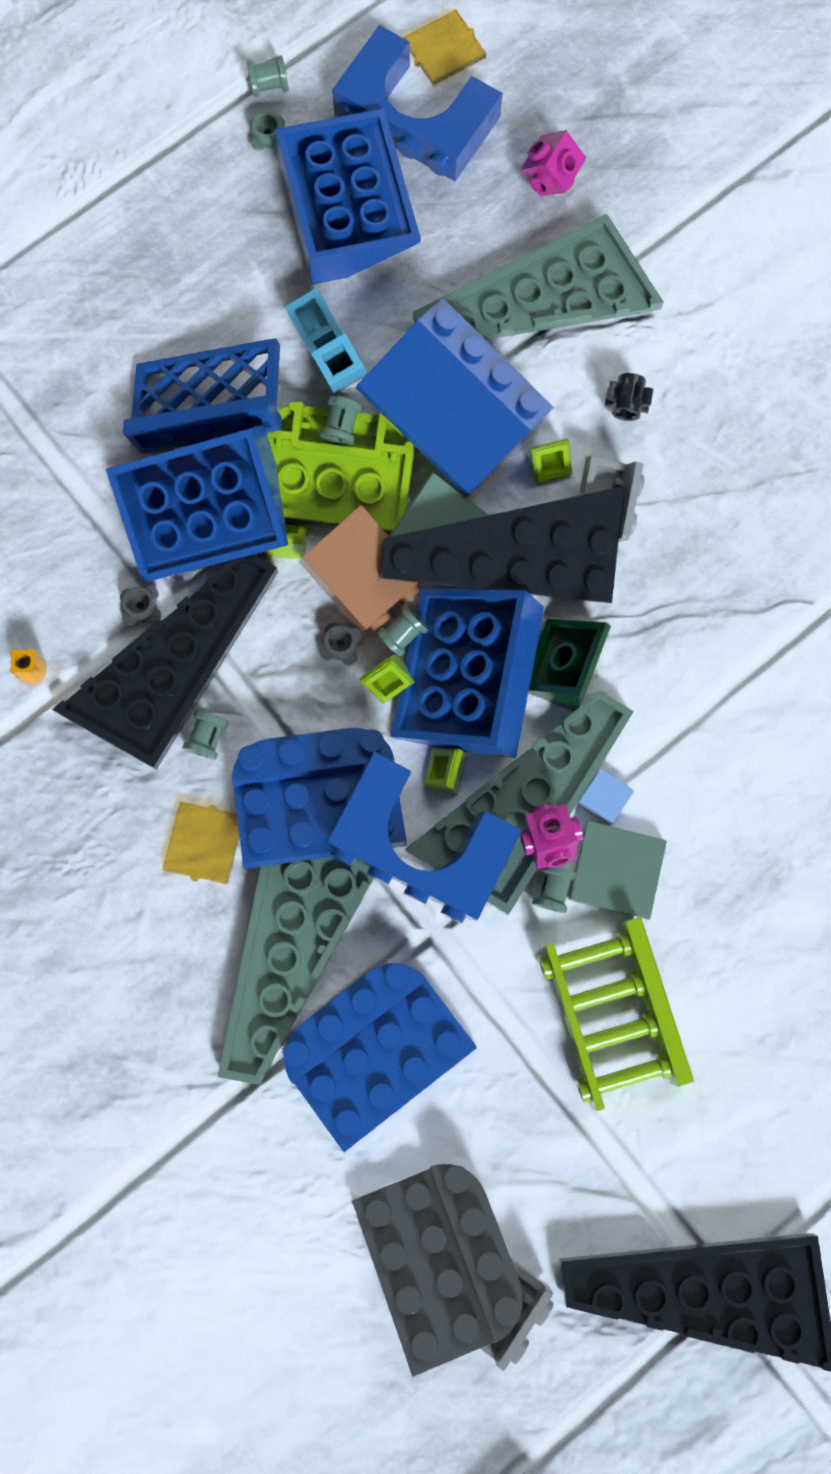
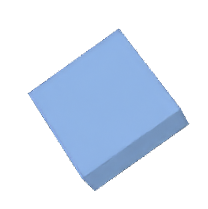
[578,769,634,825]

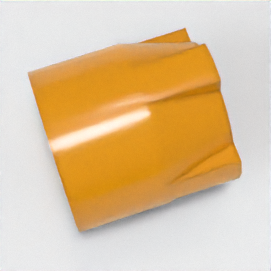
[9,648,47,684]

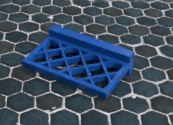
[123,338,282,454]

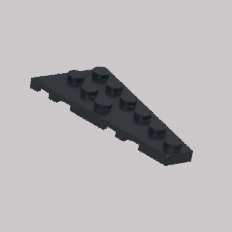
[379,486,624,603]
[52,554,278,770]
[559,1233,831,1372]

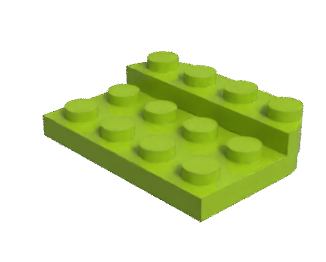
[267,402,414,532]

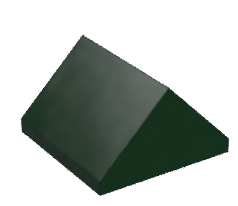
[528,619,611,711]

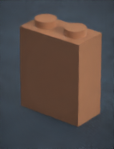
[298,505,420,631]

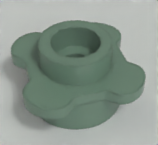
[249,112,285,151]

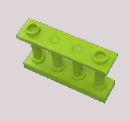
[538,917,695,1111]

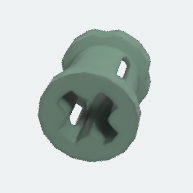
[247,55,289,97]
[320,396,363,446]
[377,604,429,657]
[182,710,229,760]
[532,867,577,914]

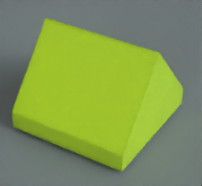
[526,438,572,484]
[266,523,308,559]
[359,654,415,704]
[423,749,467,795]

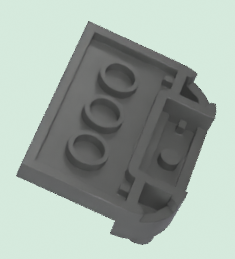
[352,1164,523,1377]

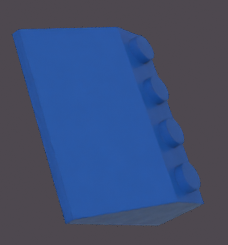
[275,108,421,285]
[356,298,554,497]
[106,425,288,583]
[390,588,544,758]

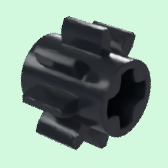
[605,373,654,421]

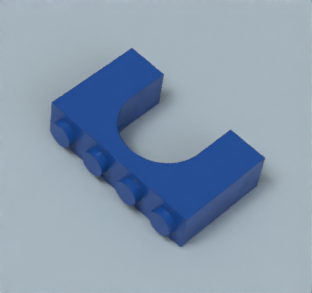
[332,25,503,182]
[324,752,522,924]

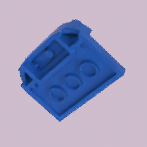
[232,728,407,869]
[283,963,477,1153]

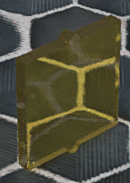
[403,9,486,86]
[162,802,239,885]

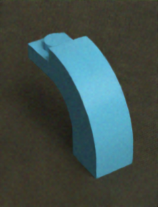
[284,288,367,394]

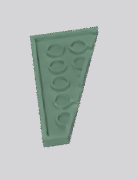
[413,214,664,340]
[405,691,634,916]
[217,857,374,1085]

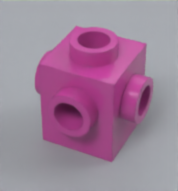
[520,130,586,197]
[520,804,583,870]

